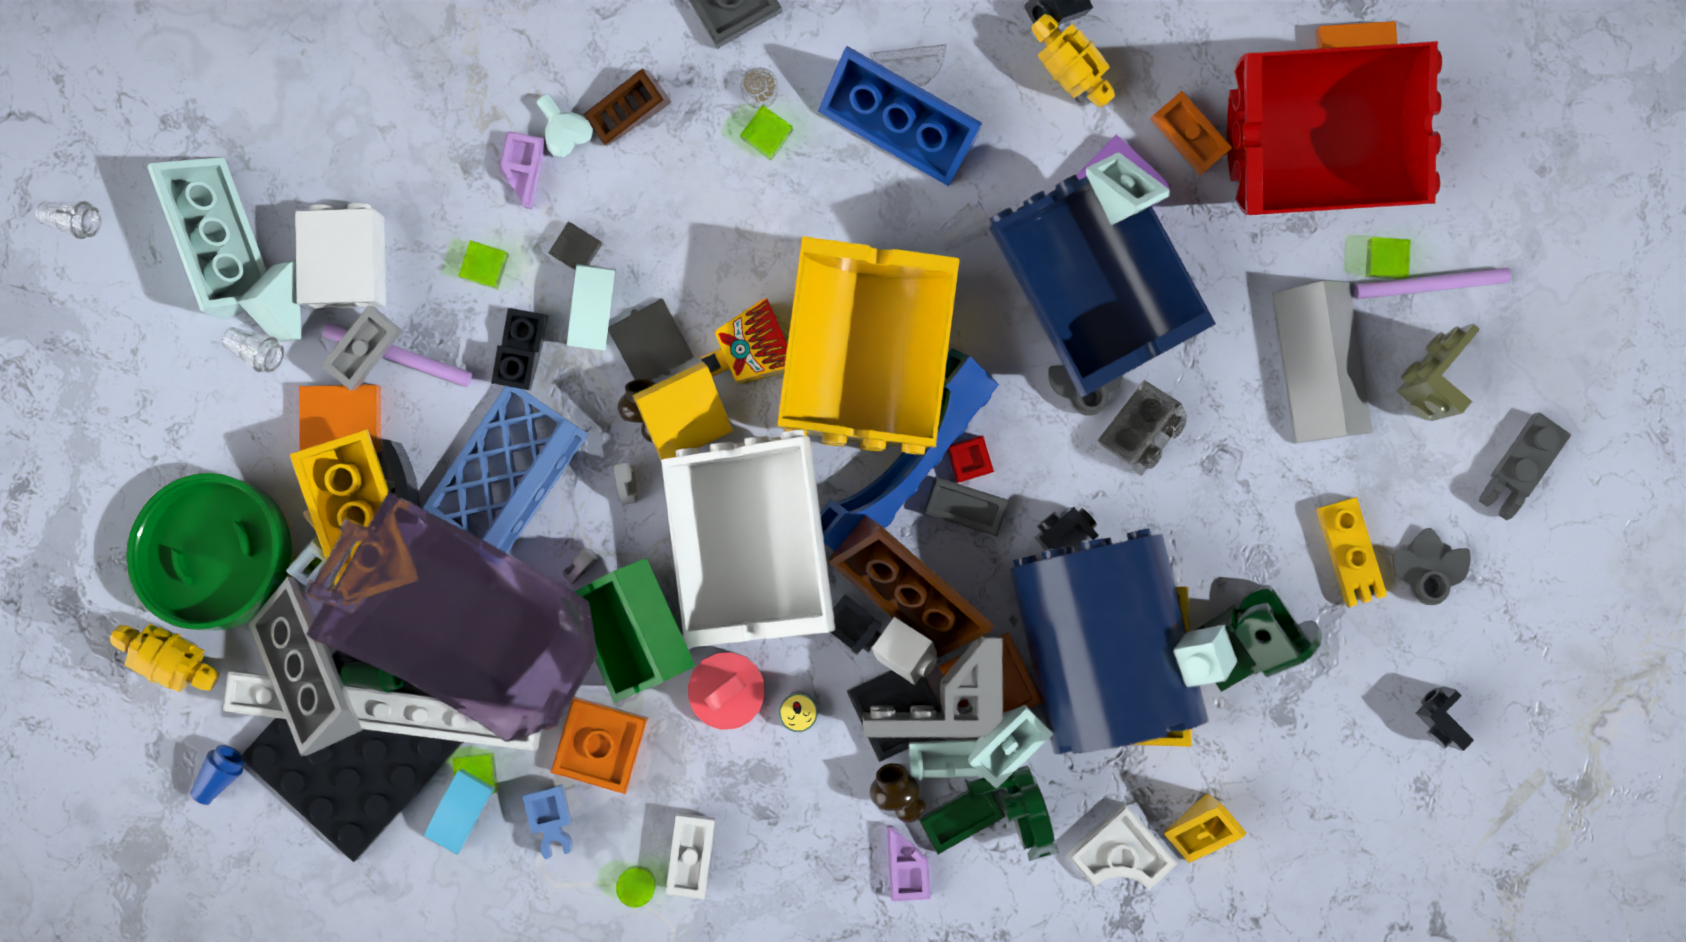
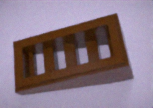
[583,68,671,146]

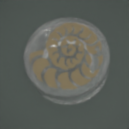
[740,67,779,109]

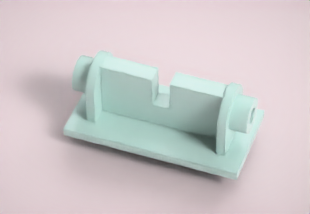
[909,739,982,781]

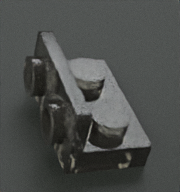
[1098,380,1187,476]

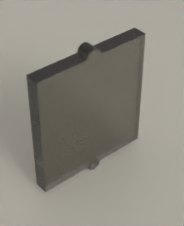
[608,298,694,381]

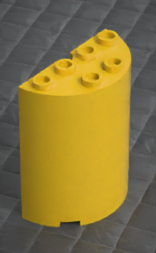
[777,236,960,455]

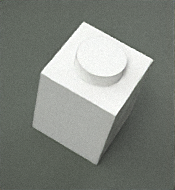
[871,617,937,685]

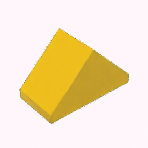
[1163,793,1247,863]

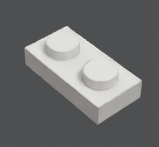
[665,813,716,899]

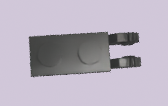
[1479,412,1572,520]

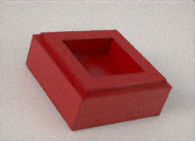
[946,435,994,483]

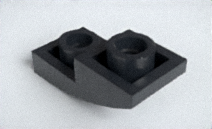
[491,308,549,390]
[376,440,420,520]

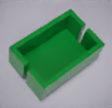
[566,558,695,703]

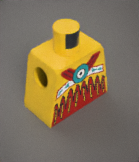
[700,298,788,385]

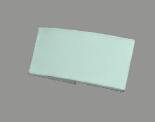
[567,264,615,351]

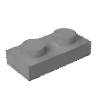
[321,306,403,391]

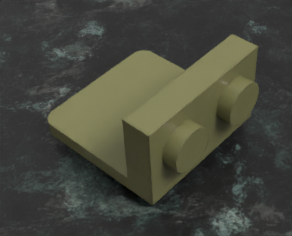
[1396,323,1480,421]

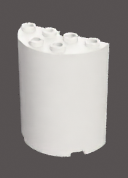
[661,430,835,648]

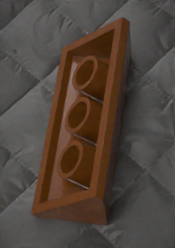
[828,515,994,658]

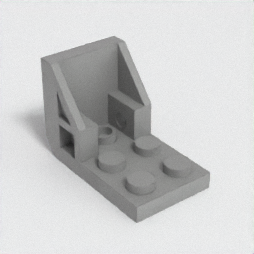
[862,634,1003,737]

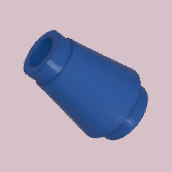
[190,745,245,805]

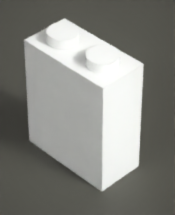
[295,203,386,310]

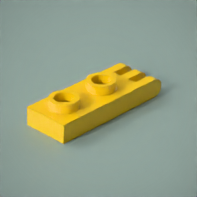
[1315,497,1387,608]

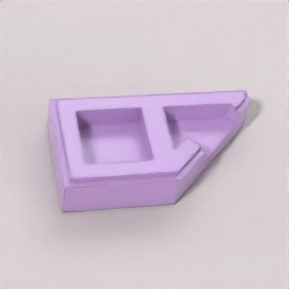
[499,131,546,210]
[887,826,930,901]

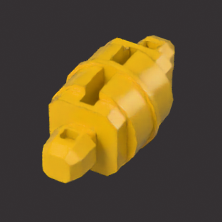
[1031,14,1115,108]
[110,623,220,692]

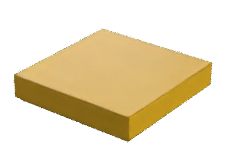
[633,362,733,460]

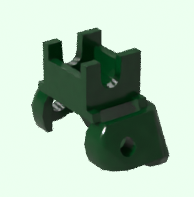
[1194,585,1322,692]

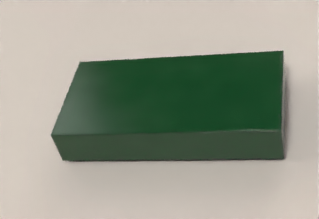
[918,790,1006,855]

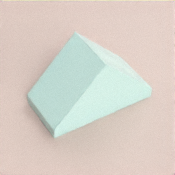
[1086,152,1169,225]
[237,261,301,342]
[968,705,1053,789]

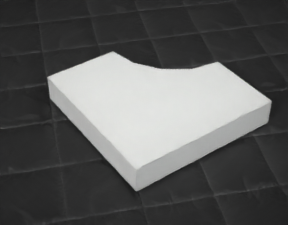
[1066,803,1178,890]

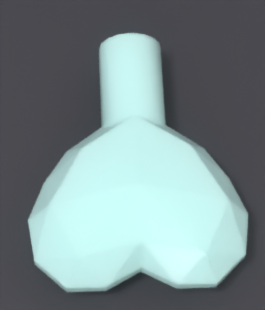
[537,94,593,158]

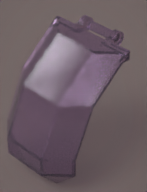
[304,492,598,742]

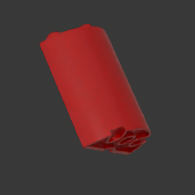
[1226,41,1442,215]

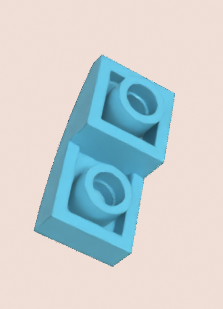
[424,769,495,855]

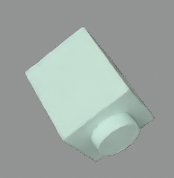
[1174,625,1238,687]

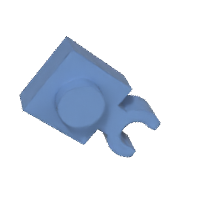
[522,784,573,859]

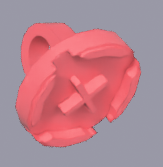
[688,652,765,730]

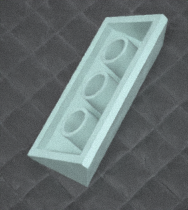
[147,157,267,320]

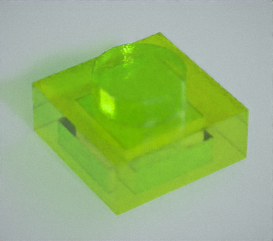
[740,105,793,161]

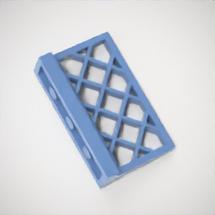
[423,386,589,561]

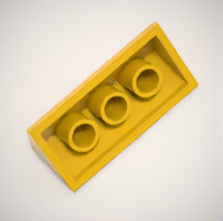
[289,430,419,605]

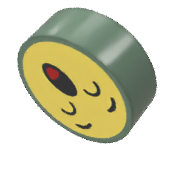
[779,692,818,732]

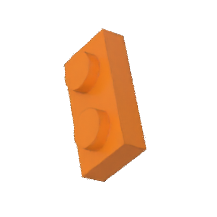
[1150,91,1232,176]

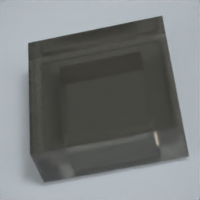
[548,221,603,271]

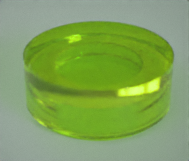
[616,866,656,908]

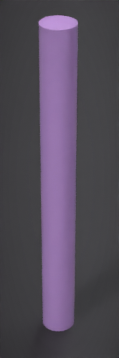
[1354,268,1511,299]
[322,323,473,387]

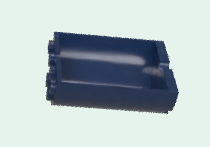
[989,174,1216,397]
[1010,528,1209,755]

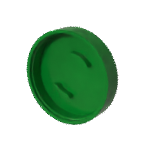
[126,473,292,631]

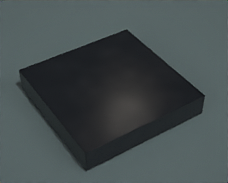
[847,670,940,762]

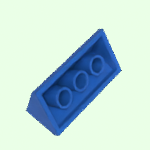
[818,46,982,186]

